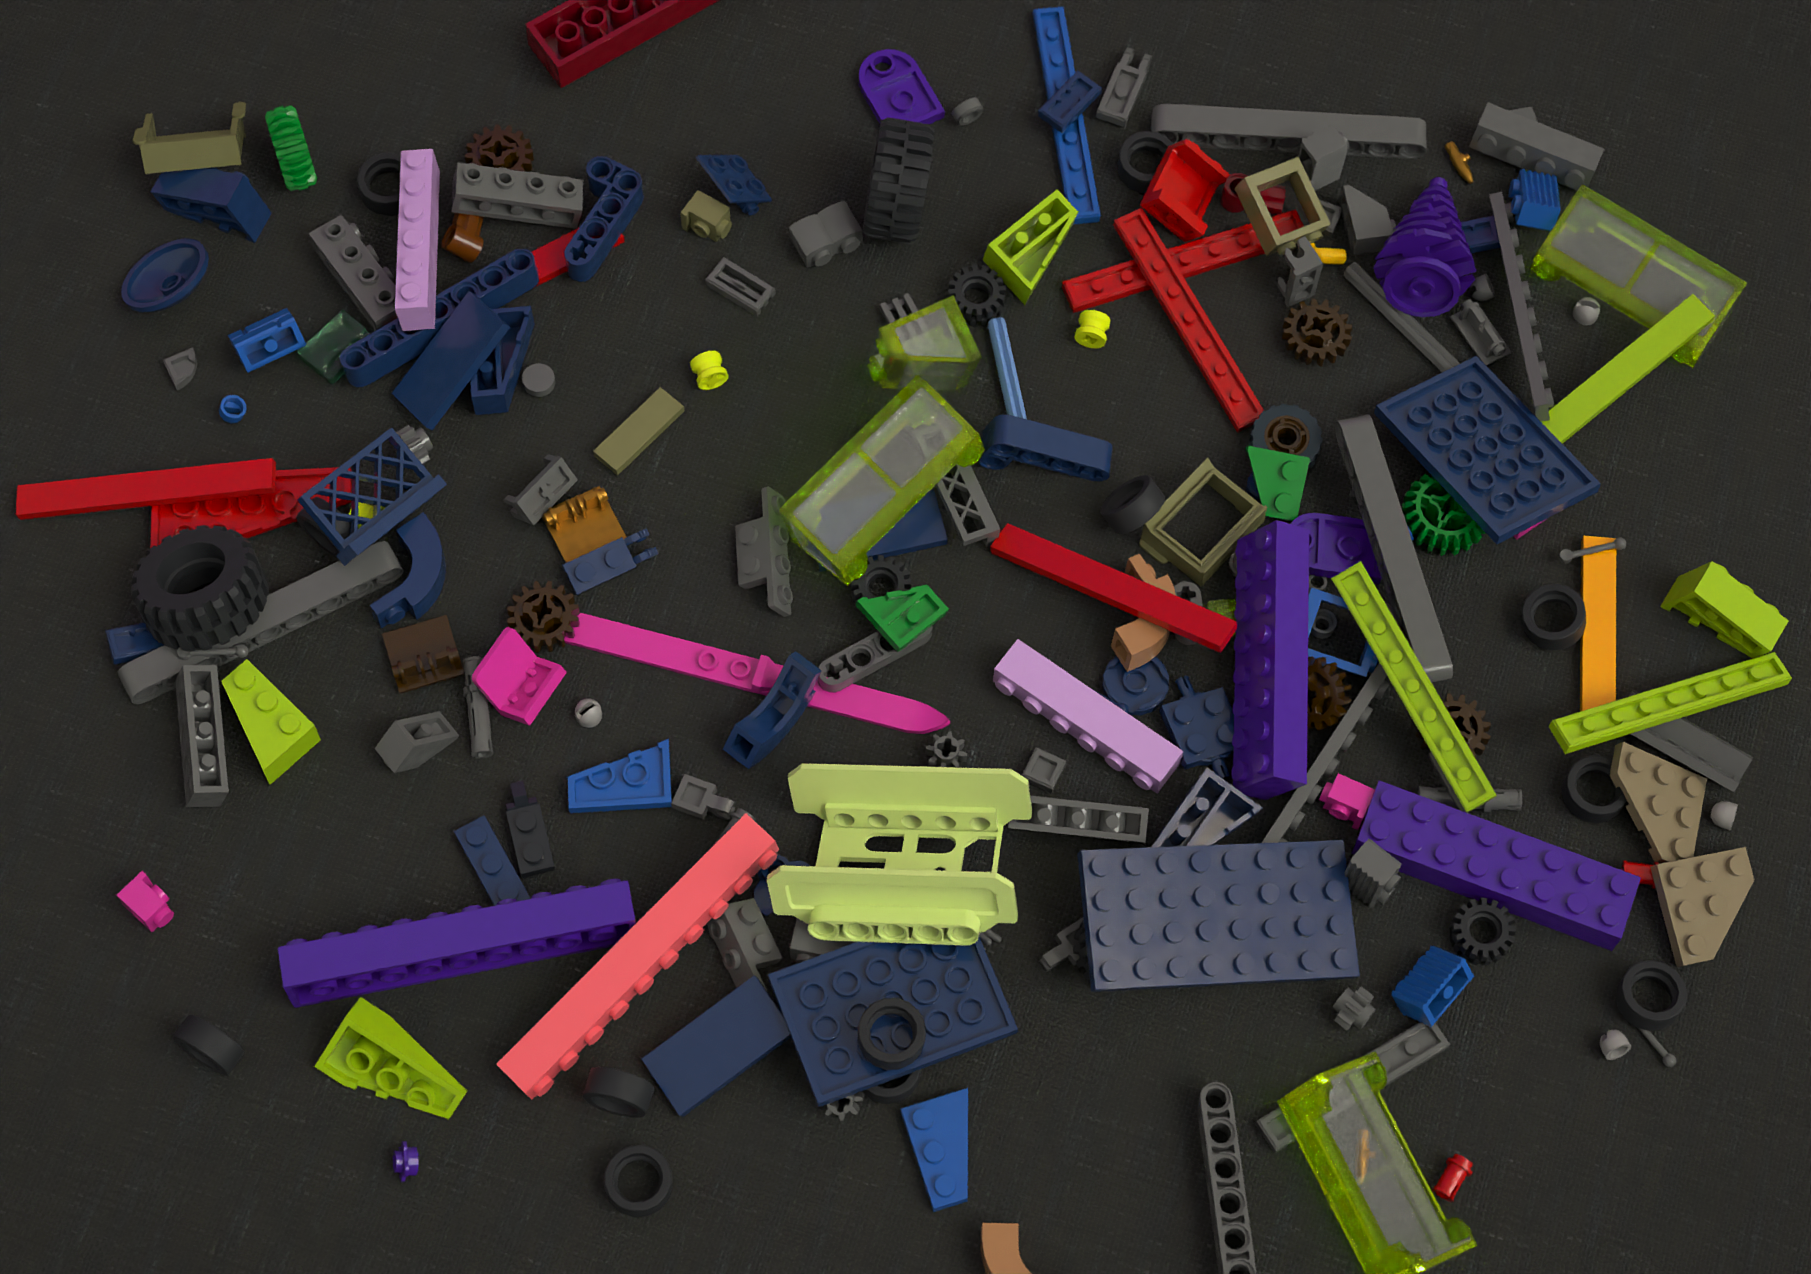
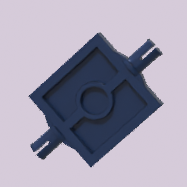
[1159,676,1234,781]

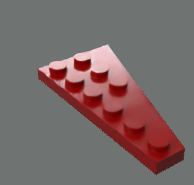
[150,467,352,548]

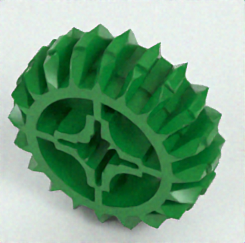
[265,105,317,191]
[1401,474,1485,556]

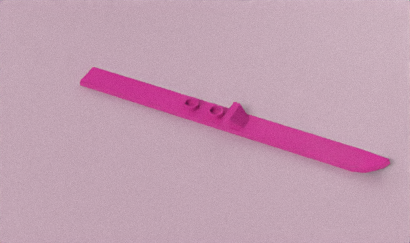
[564,613,950,734]

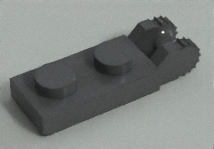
[1096,47,1152,127]

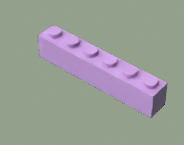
[395,149,440,331]
[993,639,1183,793]

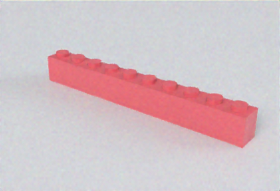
[496,814,779,1100]

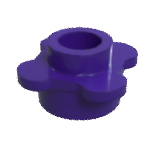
[393,1141,418,1182]

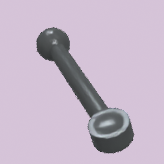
[1559,537,1626,563]
[177,645,249,660]
[1638,1028,1677,1067]

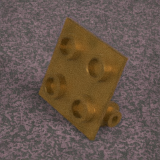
[542,486,626,563]

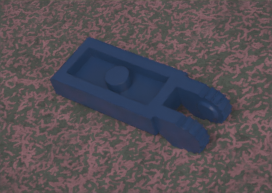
[562,528,659,595]

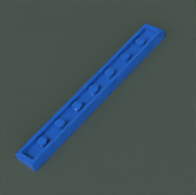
[1033,7,1101,224]

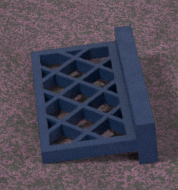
[297,427,447,566]

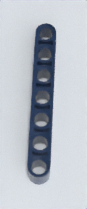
[340,249,539,387]

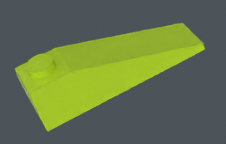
[314,997,467,1119]

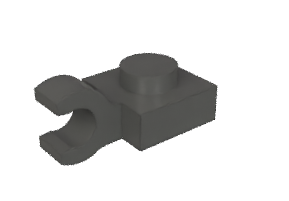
[671,774,736,821]
[1039,917,1084,972]

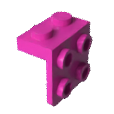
[472,627,567,726]

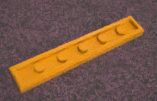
[1580,536,1616,712]

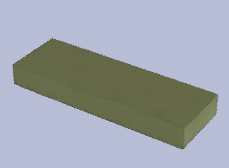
[593,387,684,476]

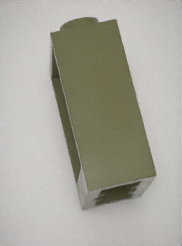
[1234,157,1331,256]

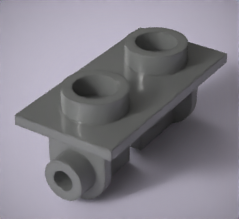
[1450,299,1512,366]

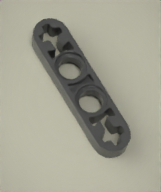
[818,626,932,692]

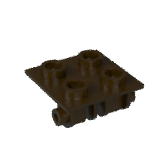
[382,615,465,694]

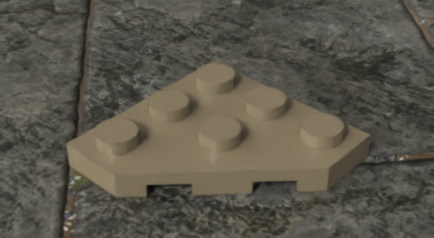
[1610,742,1707,864]
[1650,847,1754,967]

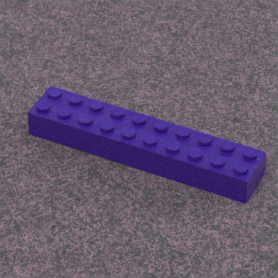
[278,879,636,1008]

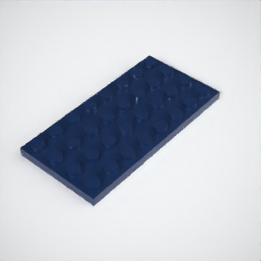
[1077,840,1360,992]

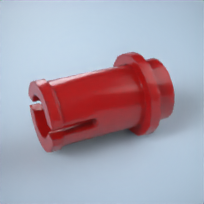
[1621,860,1659,889]
[1432,1154,1473,1202]

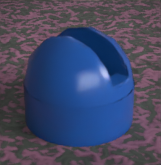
[219,395,247,424]

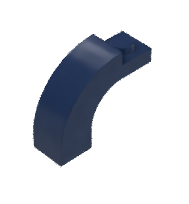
[370,512,446,628]
[723,651,822,769]

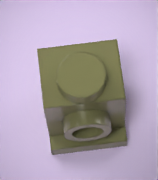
[680,190,732,242]

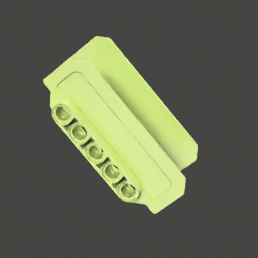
[767,763,1032,945]

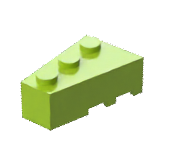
[982,190,1078,305]
[1660,561,1788,658]
[221,659,321,785]

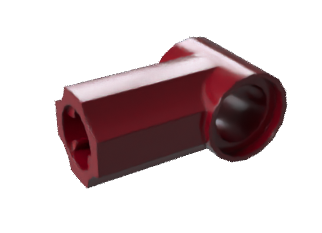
[1220,173,1286,214]

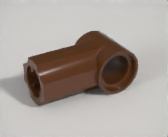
[441,213,484,263]

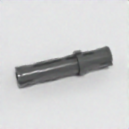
[463,656,493,759]
[1417,786,1522,813]

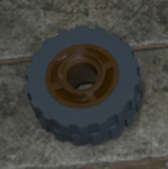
[1249,404,1323,469]

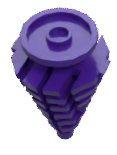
[1374,177,1476,317]

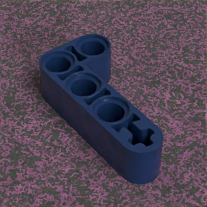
[564,156,644,282]
[978,415,1113,481]

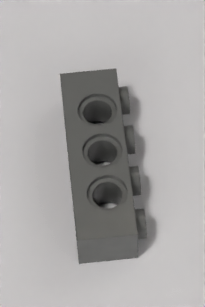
[175,665,229,807]
[1008,795,1149,843]

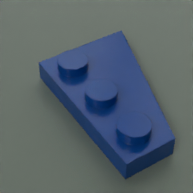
[568,739,672,813]
[901,1088,968,1212]

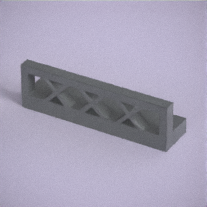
[913,420,1000,547]
[1630,690,1753,792]

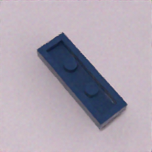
[454,816,531,906]

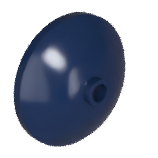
[121,239,209,312]

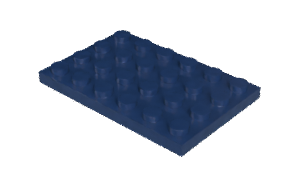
[1374,356,1601,544]
[768,937,1018,1107]

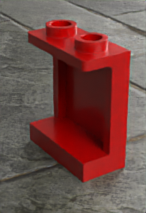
[1140,139,1230,242]

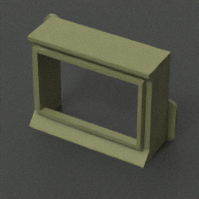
[133,102,246,174]
[1139,458,1268,587]

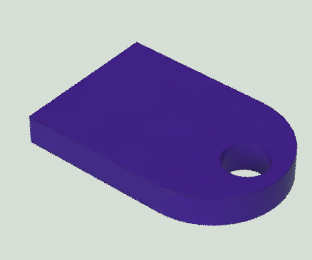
[859,49,945,124]
[1291,513,1382,585]

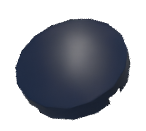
[1103,655,1169,716]

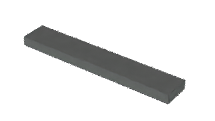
[1255,1022,1450,1153]

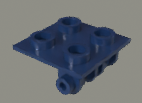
[696,155,772,216]

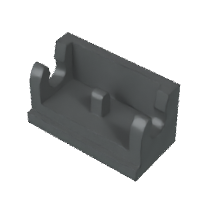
[1277,236,1323,308]
[503,454,578,525]

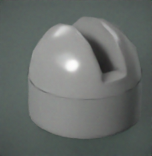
[1573,297,1600,325]
[575,698,602,728]
[1711,801,1738,830]
[1599,1029,1631,1060]

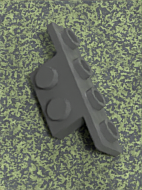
[735,486,793,617]
[707,898,782,990]

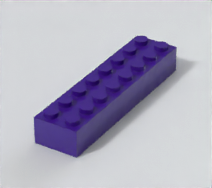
[1232,520,1309,800]
[1351,781,1641,951]

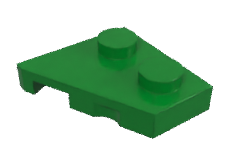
[1246,445,1310,521]
[856,585,949,652]

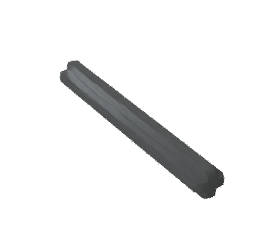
[1344,262,1461,372]

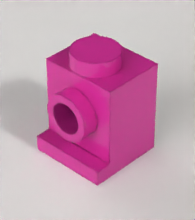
[1319,773,1375,830]
[117,871,174,932]

